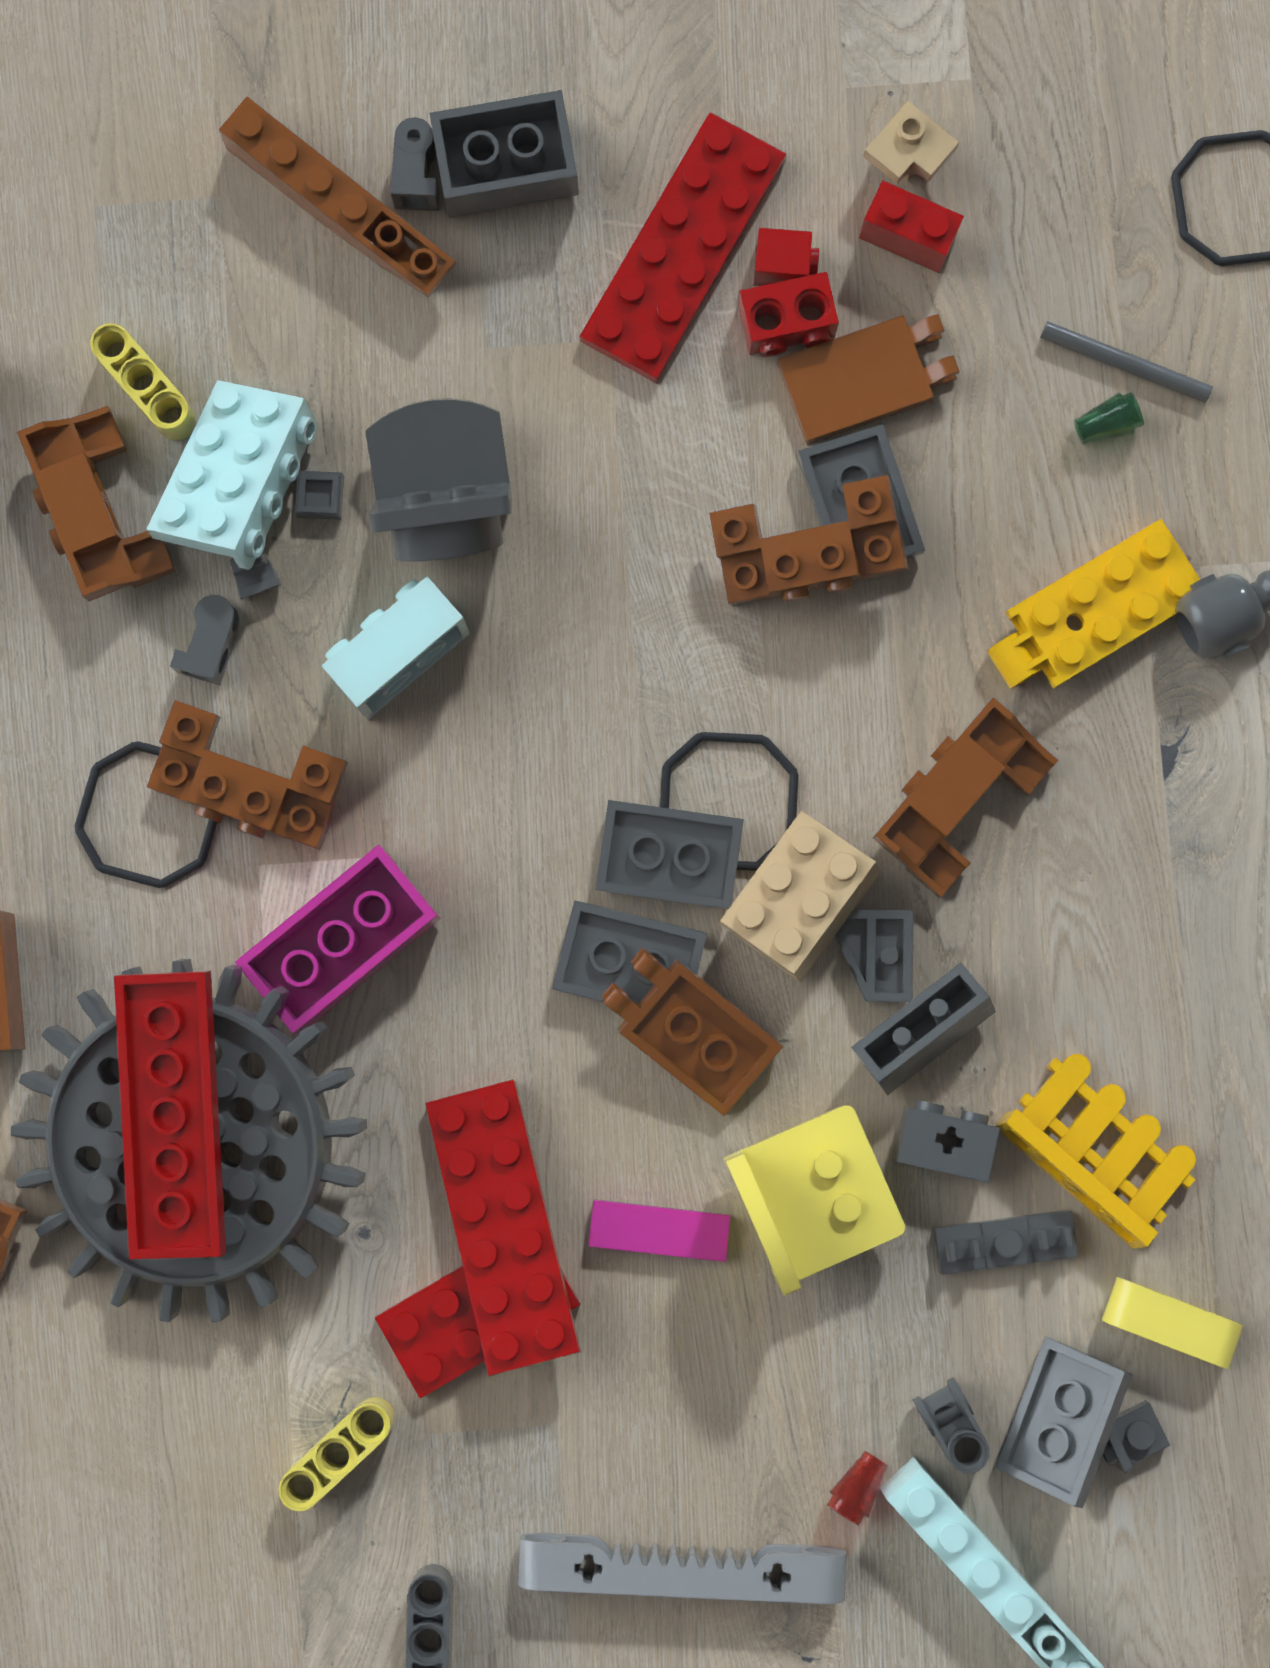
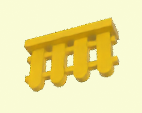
[994,1054,1196,1249]

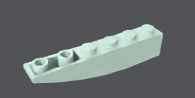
[880,1456,1105,1668]

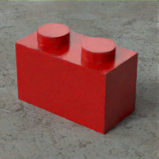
[859,180,964,273]

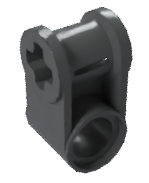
[913,1377,990,1473]

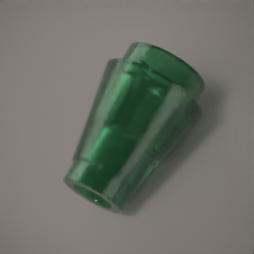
[1073,392,1144,445]

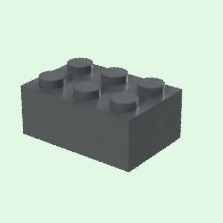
[429,90,579,218]

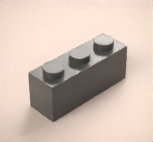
[851,963,996,1096]

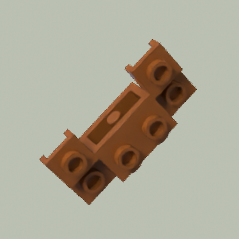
[17,406,176,602]
[709,475,909,606]
[872,697,1058,898]
[147,700,348,850]

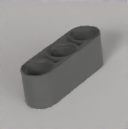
[406,1564,454,1668]

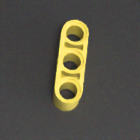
[90,323,196,441]
[1102,1277,1244,1370]
[278,1397,395,1512]

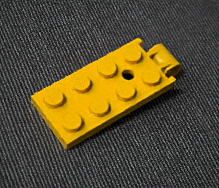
[986,519,1201,689]

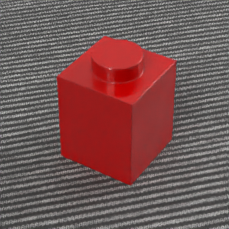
[753,228,819,286]

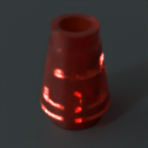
[827,1451,888,1526]

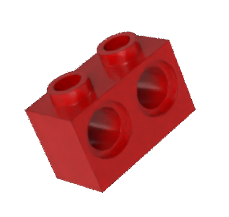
[738,272,839,357]

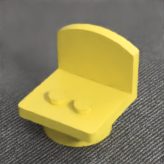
[723,1105,905,1296]

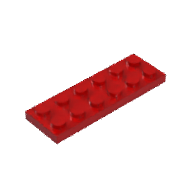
[579,112,787,384]
[114,971,226,1259]
[425,1079,581,1376]

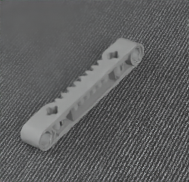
[518,1533,847,1604]

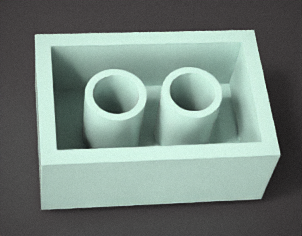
[321,576,470,720]

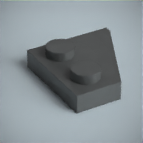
[835,910,914,1002]

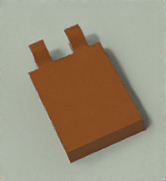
[777,314,960,445]
[601,947,783,1116]

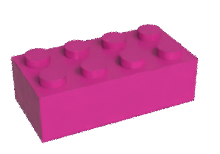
[235,844,442,1034]

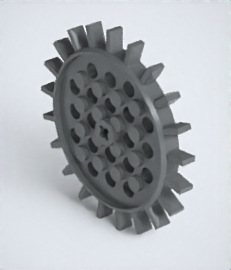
[10,959,367,1322]

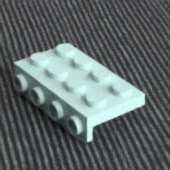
[147,380,317,570]

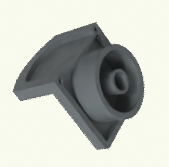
[365,398,512,562]

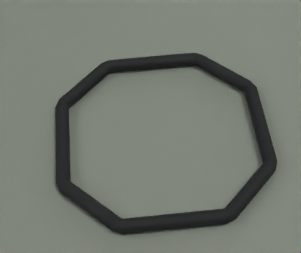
[1171,130,1270,266]
[660,732,799,871]
[74,741,217,888]

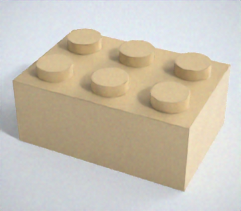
[720,810,880,983]

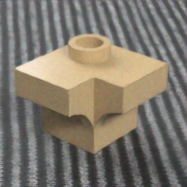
[863,100,959,184]

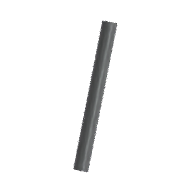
[1040,321,1213,403]

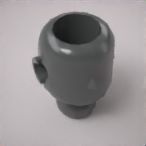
[1175,570,1270,658]

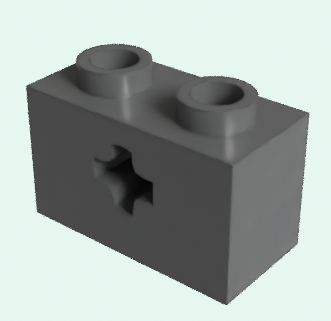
[893,1100,1000,1183]

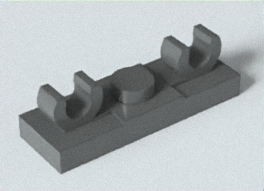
[933,1210,1079,1275]

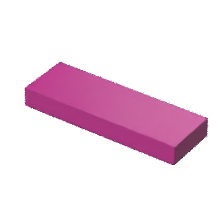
[589,1199,731,1262]

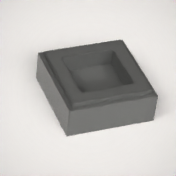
[295,471,344,520]

